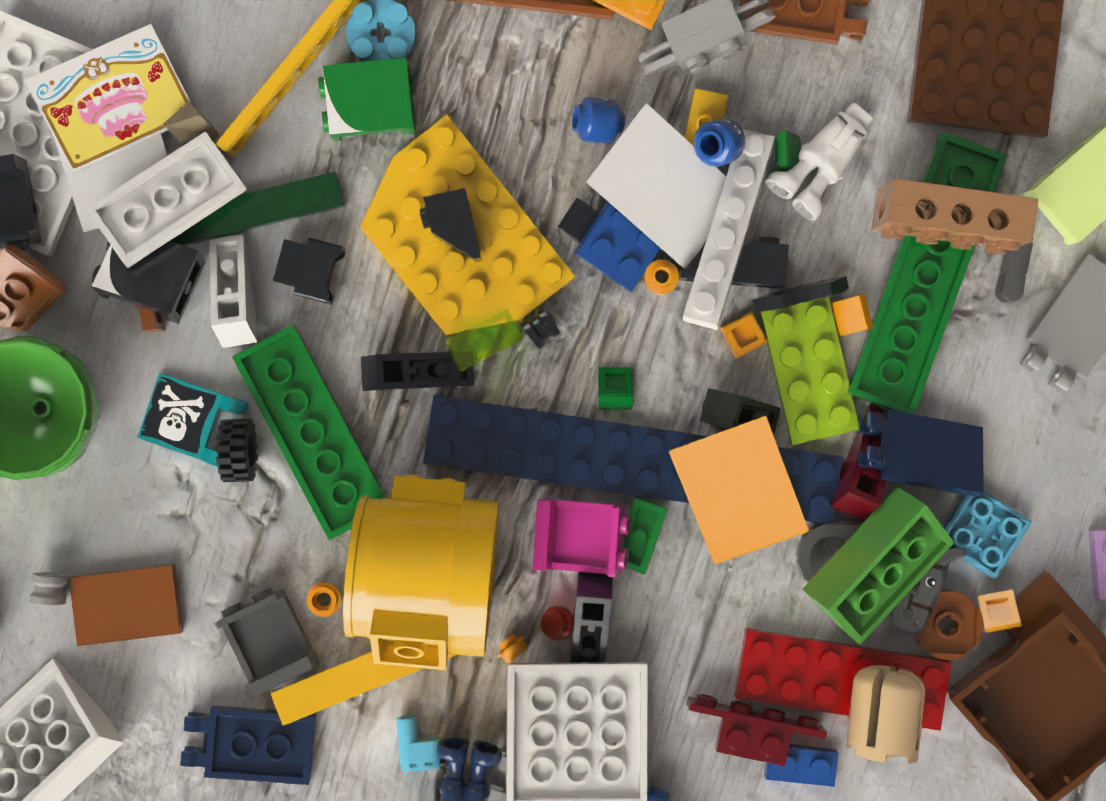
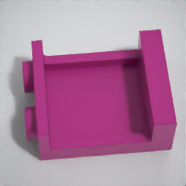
[532,498,631,577]

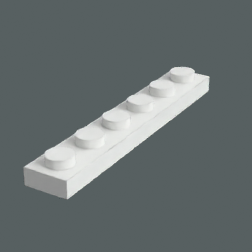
[683,129,775,330]

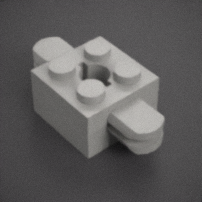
[638,0,776,77]

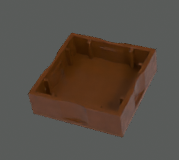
[947,604,1106,801]

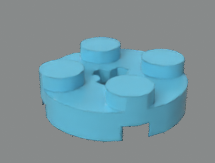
[346,0,417,62]

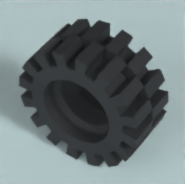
[216,419,258,482]

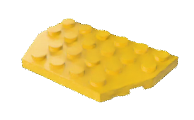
[360,114,575,336]

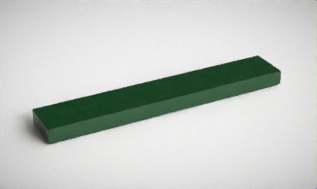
[170,172,345,246]

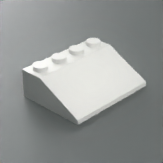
[0,659,124,801]

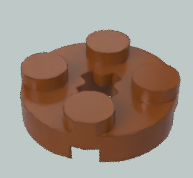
[914,589,984,660]

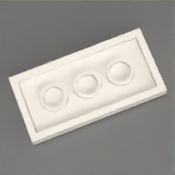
[86,131,247,268]

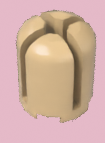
[846,665,926,764]

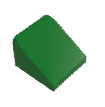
[774,130,801,171]
[598,367,634,410]

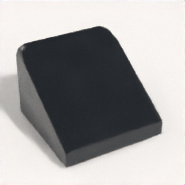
[558,198,599,243]

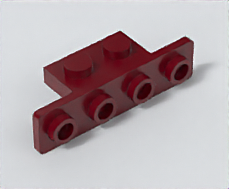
[686,694,827,766]

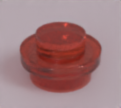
[540,606,574,641]

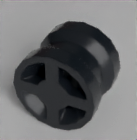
[518,306,561,349]

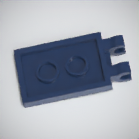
[858,409,984,497]
[180,705,316,785]

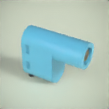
[396,715,446,772]

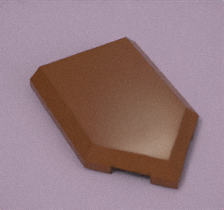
[0,245,67,331]

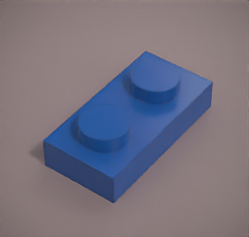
[764,744,838,787]

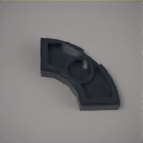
[753,276,849,312]

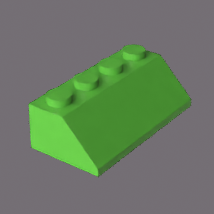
[802,486,955,645]

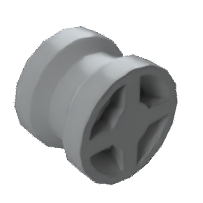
[30,572,69,605]

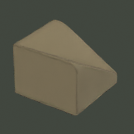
[163,101,219,145]

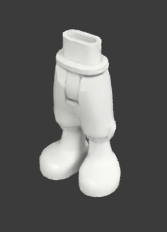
[765,103,873,221]

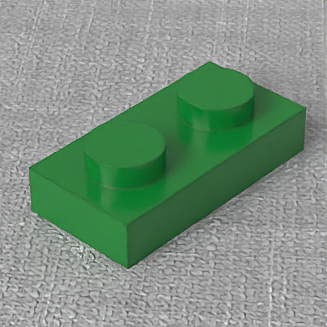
[623,497,669,575]

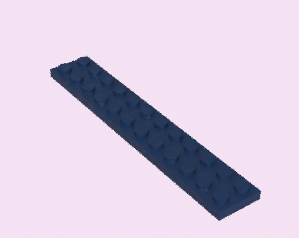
[423,395,843,524]

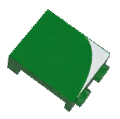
[318,57,417,141]

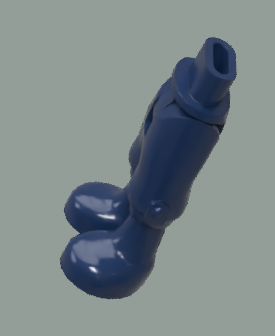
[437,738,502,801]

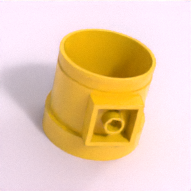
[343,475,499,670]

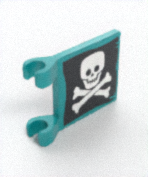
[137,373,247,467]

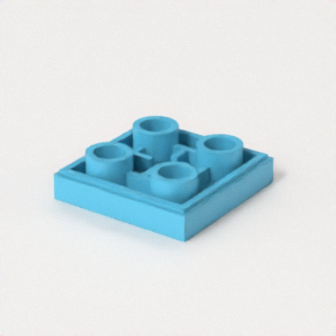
[943,491,1033,580]

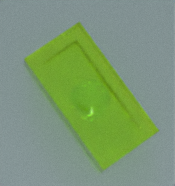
[445,309,523,372]

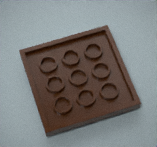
[907,0,1064,138]

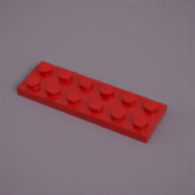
[734,628,951,731]

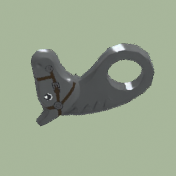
[796,519,966,636]

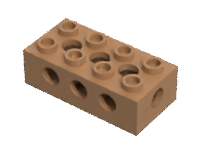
[871,178,1038,254]

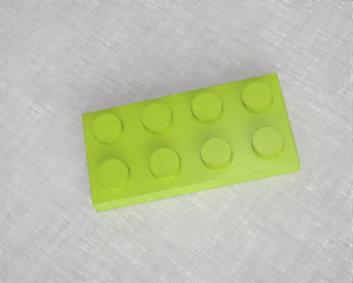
[759,297,859,445]

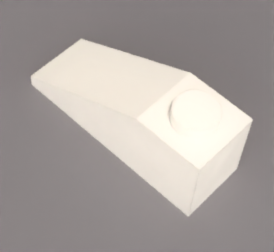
[209,234,257,348]

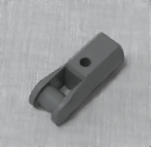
[995,242,1033,303]

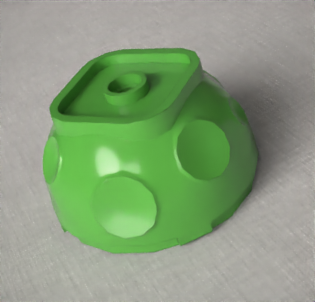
[0,335,100,480]

